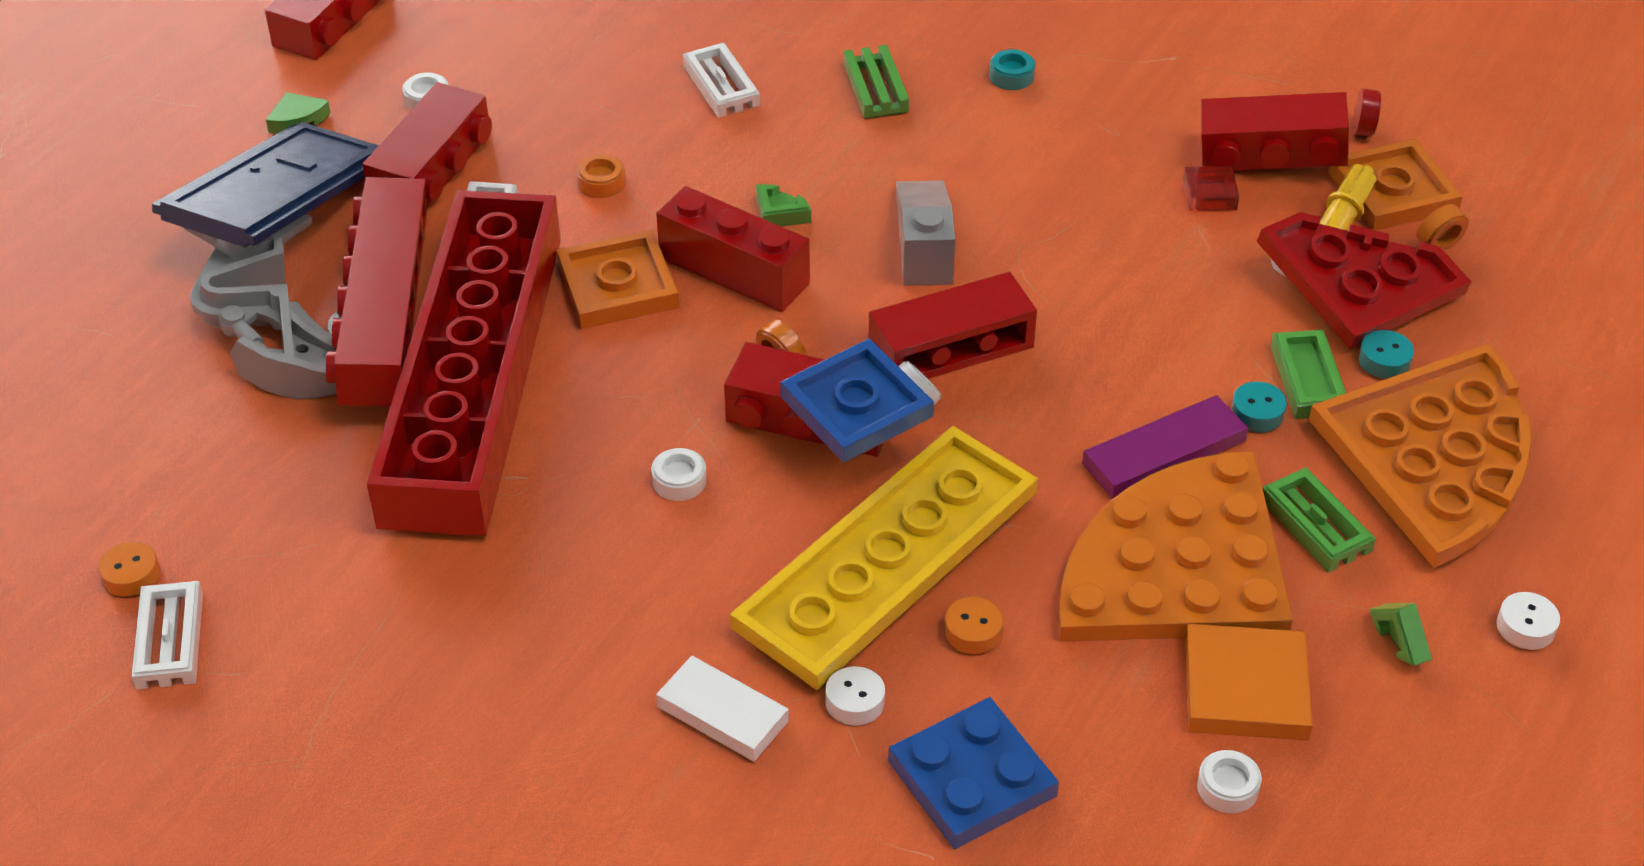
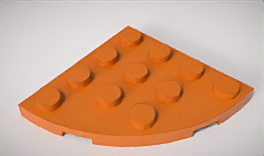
[1309,343,1532,568]
[1058,451,1293,641]

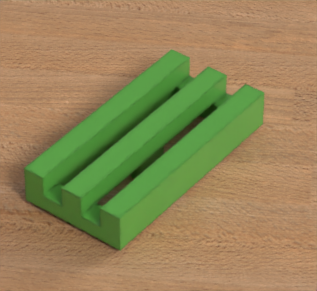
[843,45,909,118]
[1262,467,1376,573]

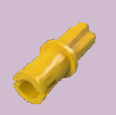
[1319,163,1377,230]

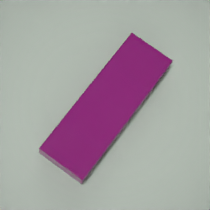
[1082,395,1248,499]

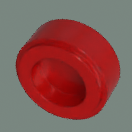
[1353,88,1381,137]

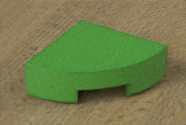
[266,92,331,134]
[755,184,811,226]
[1370,603,1432,666]

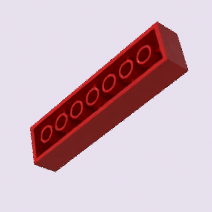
[367,190,561,536]

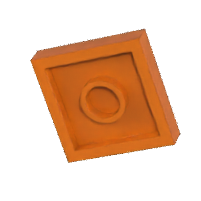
[1328,138,1463,230]
[556,229,679,329]
[1185,624,1313,740]

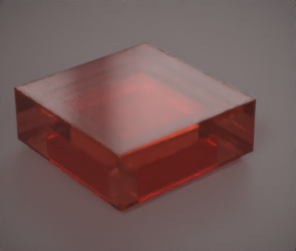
[1183,166,1239,211]

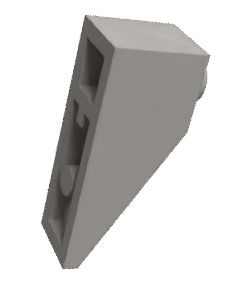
[896,181,955,286]

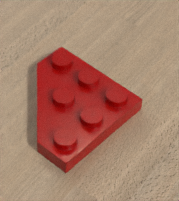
[1256,212,1472,349]

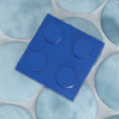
[780,338,934,463]
[888,697,1059,850]

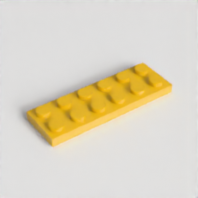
[730,426,1038,690]

